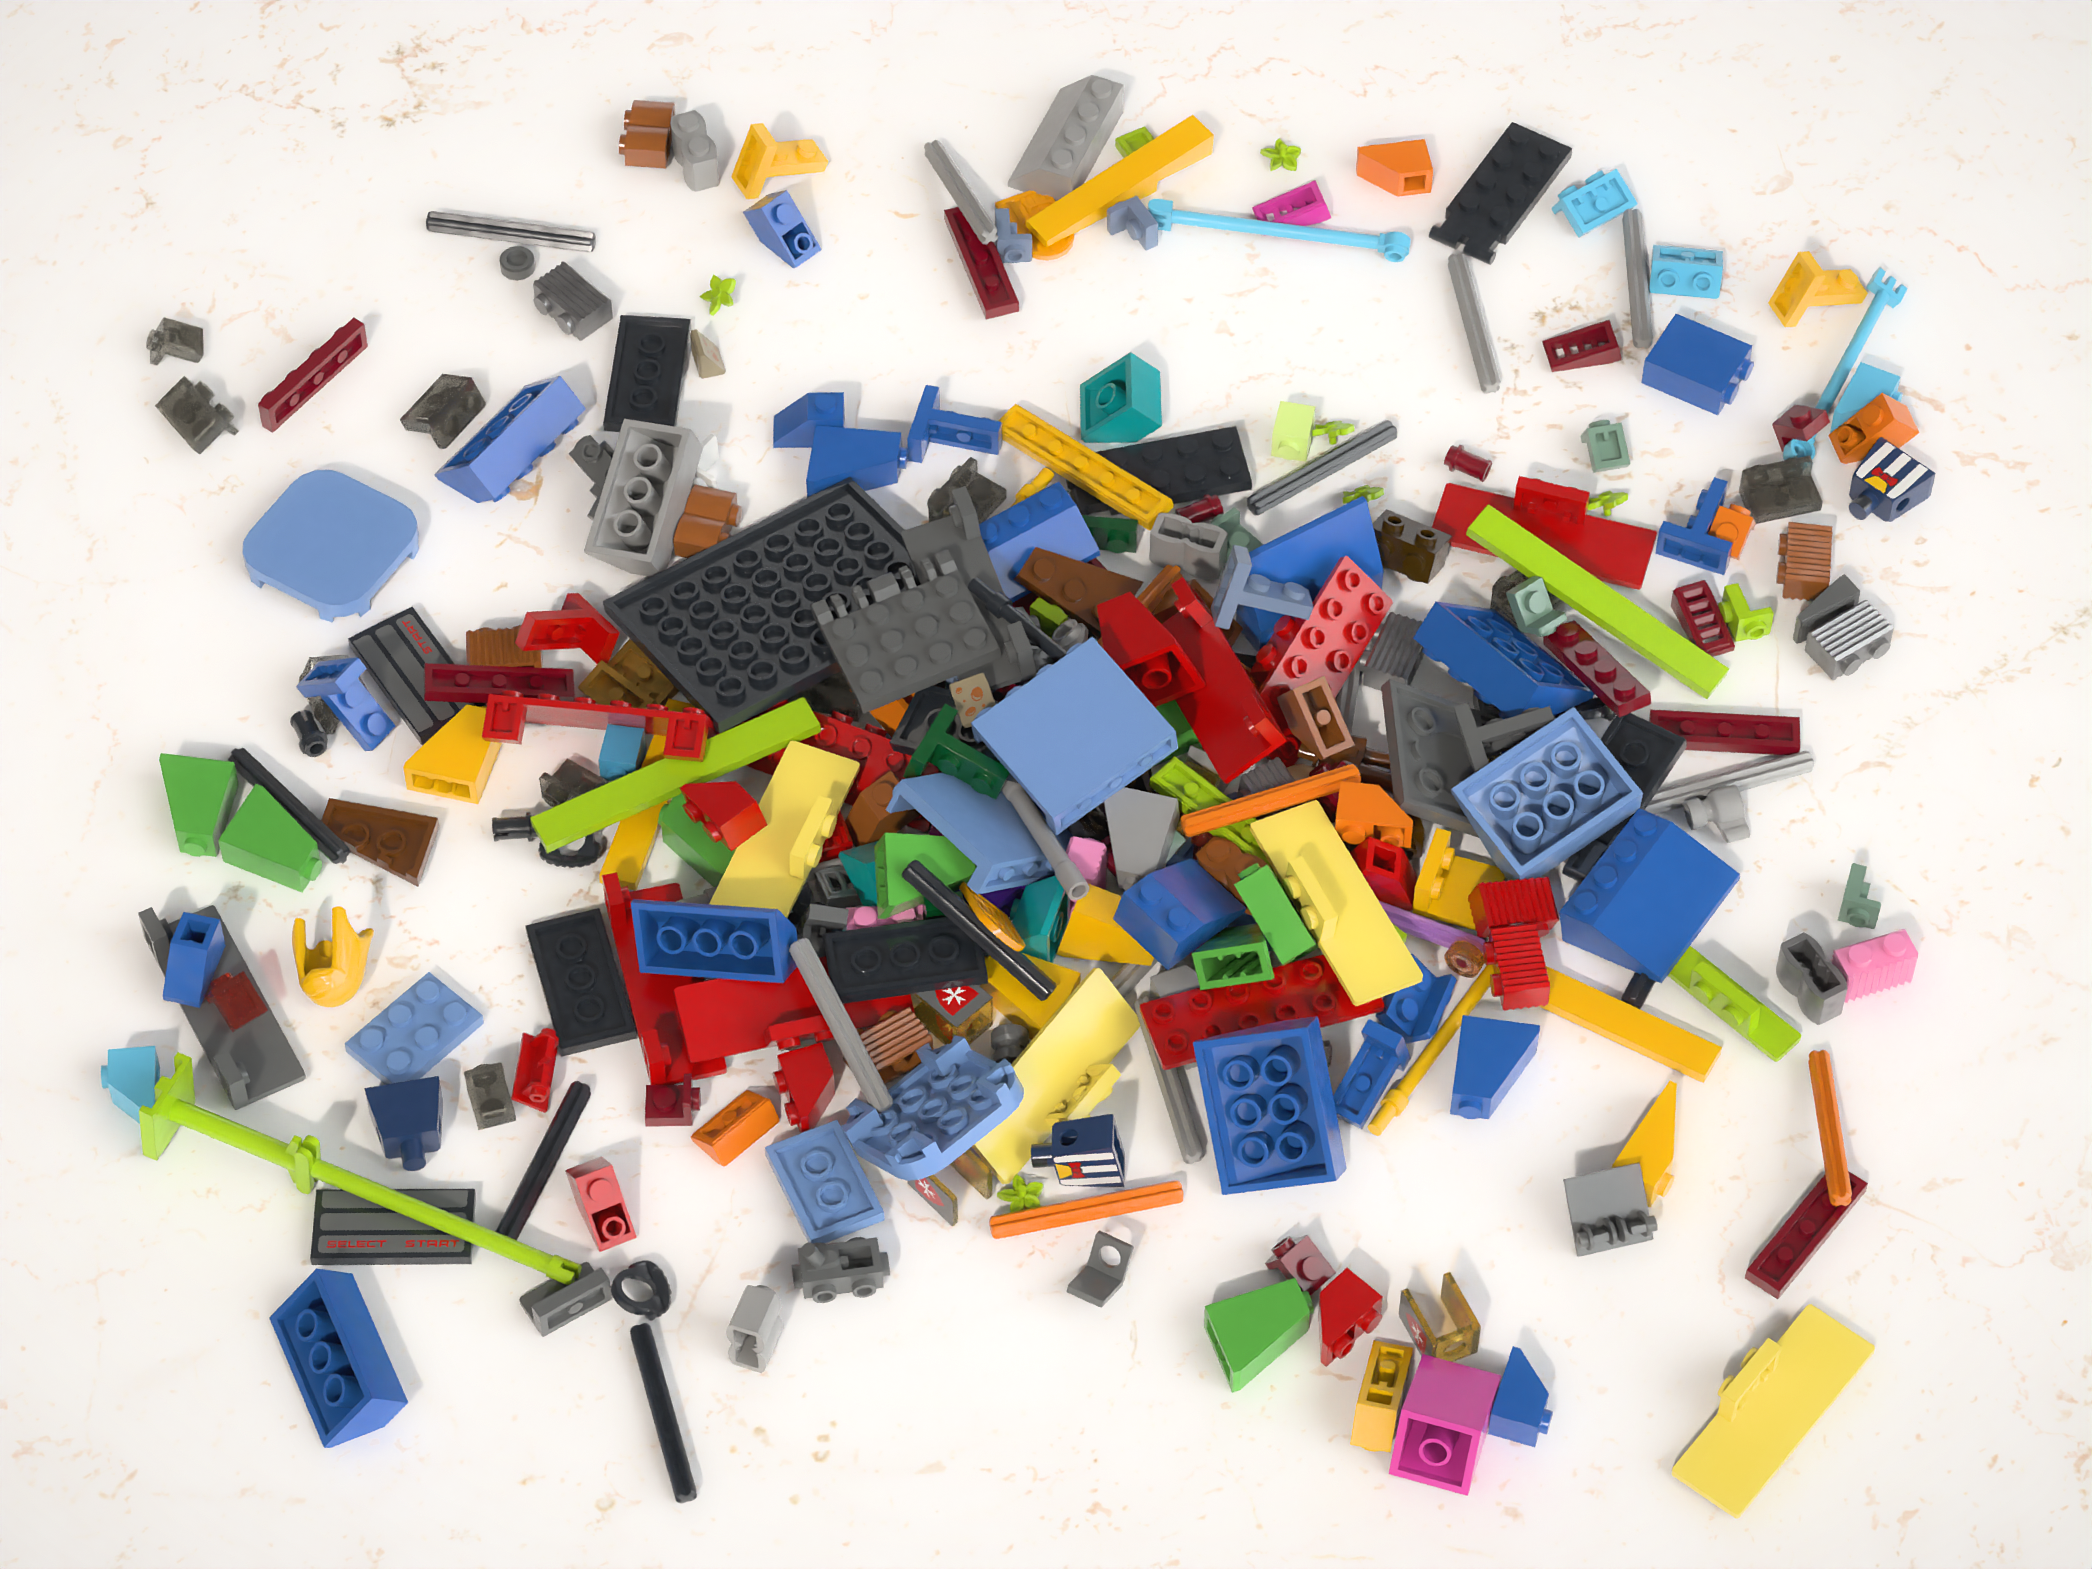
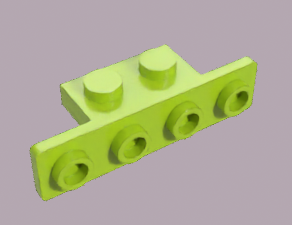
[1668,946,1801,1062]

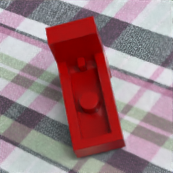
[515,593,620,664]

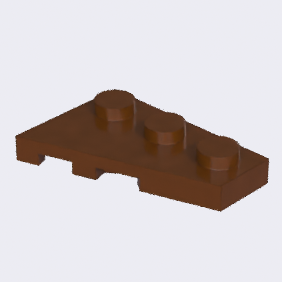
[1014,547,1144,638]
[321,798,440,887]

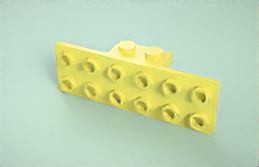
[709,740,860,918]
[1250,800,1423,1006]
[972,968,1140,1184]
[1671,1304,1875,1518]

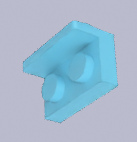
[1551,169,1638,238]
[1649,245,1723,299]

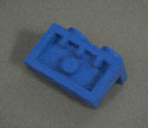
[1375,953,1457,1044]

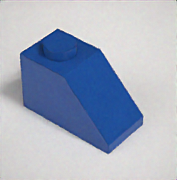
[773,392,845,448]
[1488,1346,1553,1448]

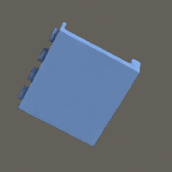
[971,637,1178,835]
[886,773,1072,895]

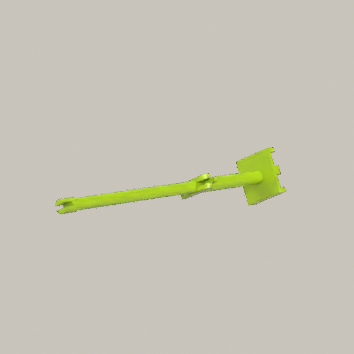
[139,1052,582,1285]

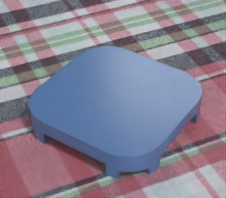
[242,470,419,623]
[840,1035,1024,1181]

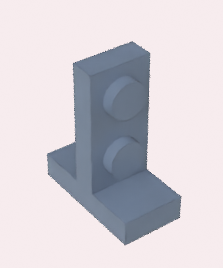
[1210,545,1313,629]

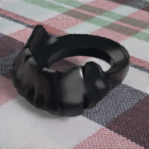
[1555,697,1616,721]
[538,833,602,868]
[611,1260,672,1321]

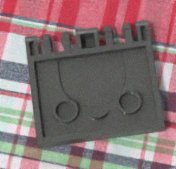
[810,549,1002,714]
[1381,679,1502,838]

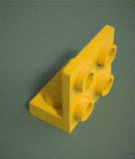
[1412,828,1506,931]

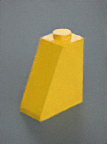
[403,705,502,804]
[1056,884,1154,966]
[980,953,1081,1041]

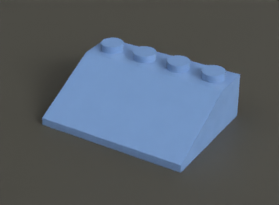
[1451,707,1643,881]

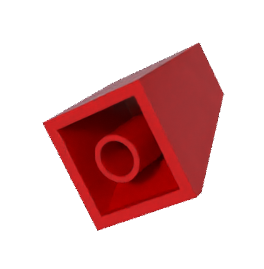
[1097,591,1206,707]

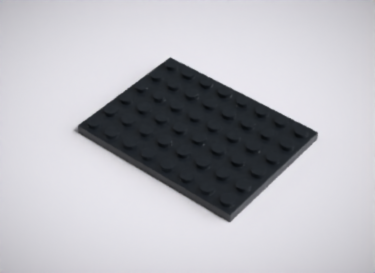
[603,477,920,734]

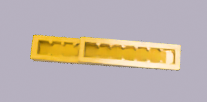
[1026,115,1214,247]

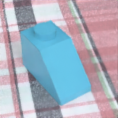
[1830,362,1903,433]
[101,1046,160,1124]

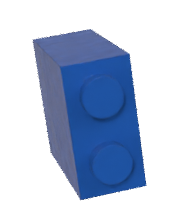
[1641,314,1754,416]

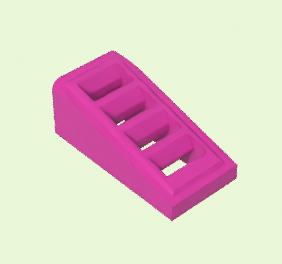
[1252,180,1331,236]

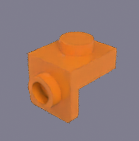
[1708,504,1756,561]

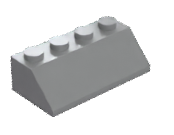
[1008,75,1124,202]
[584,419,703,577]

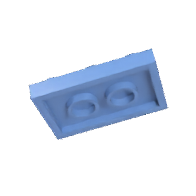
[344,972,484,1085]
[765,1120,885,1244]

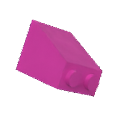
[1389,1354,1502,1496]

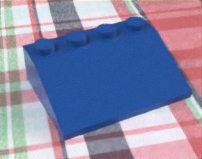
[1236,496,1384,653]
[1413,601,1594,719]
[1559,808,1740,984]
[1193,1016,1347,1195]

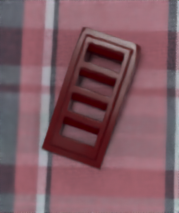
[1542,319,1622,372]
[1670,580,1735,657]

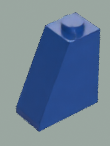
[806,425,908,498]
[1450,1015,1540,1119]

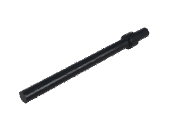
[968,577,1067,662]

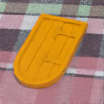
[995,190,1074,261]
[959,881,1026,952]

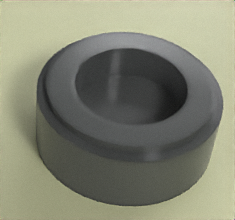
[499,246,535,281]

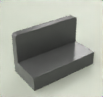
[519,1262,612,1337]

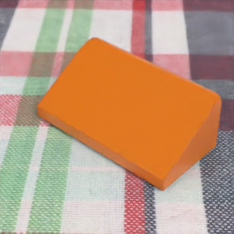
[690,1090,780,1167]

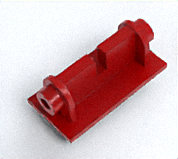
[511,1028,559,1113]

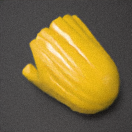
[292,906,374,1008]

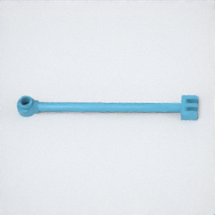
[1148,199,1411,262]
[1783,267,1908,468]

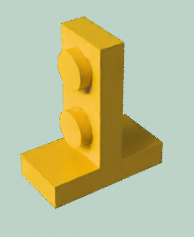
[731,123,828,199]
[1768,251,1868,327]

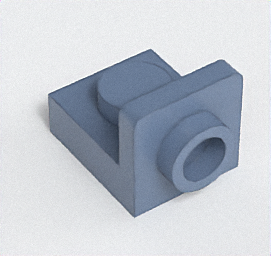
[1107,196,1158,251]
[995,208,1032,263]

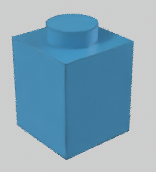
[598,724,647,783]

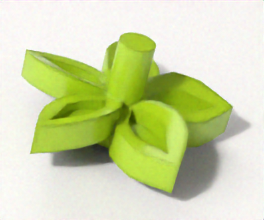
[1260,138,1301,171]
[699,274,736,316]
[1312,421,1355,445]
[1342,485,1384,504]
[1588,490,1628,516]
[997,1174,1044,1212]

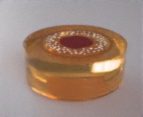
[1444,940,1485,978]

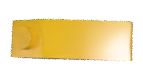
[1612,1080,1677,1207]
[1350,1340,1413,1452]

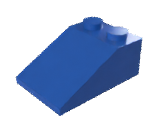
[1113,858,1246,970]

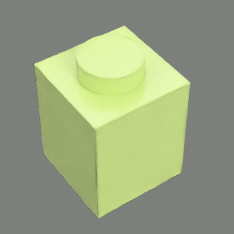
[1271,401,1315,462]

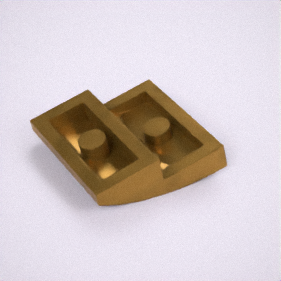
[577,638,679,709]

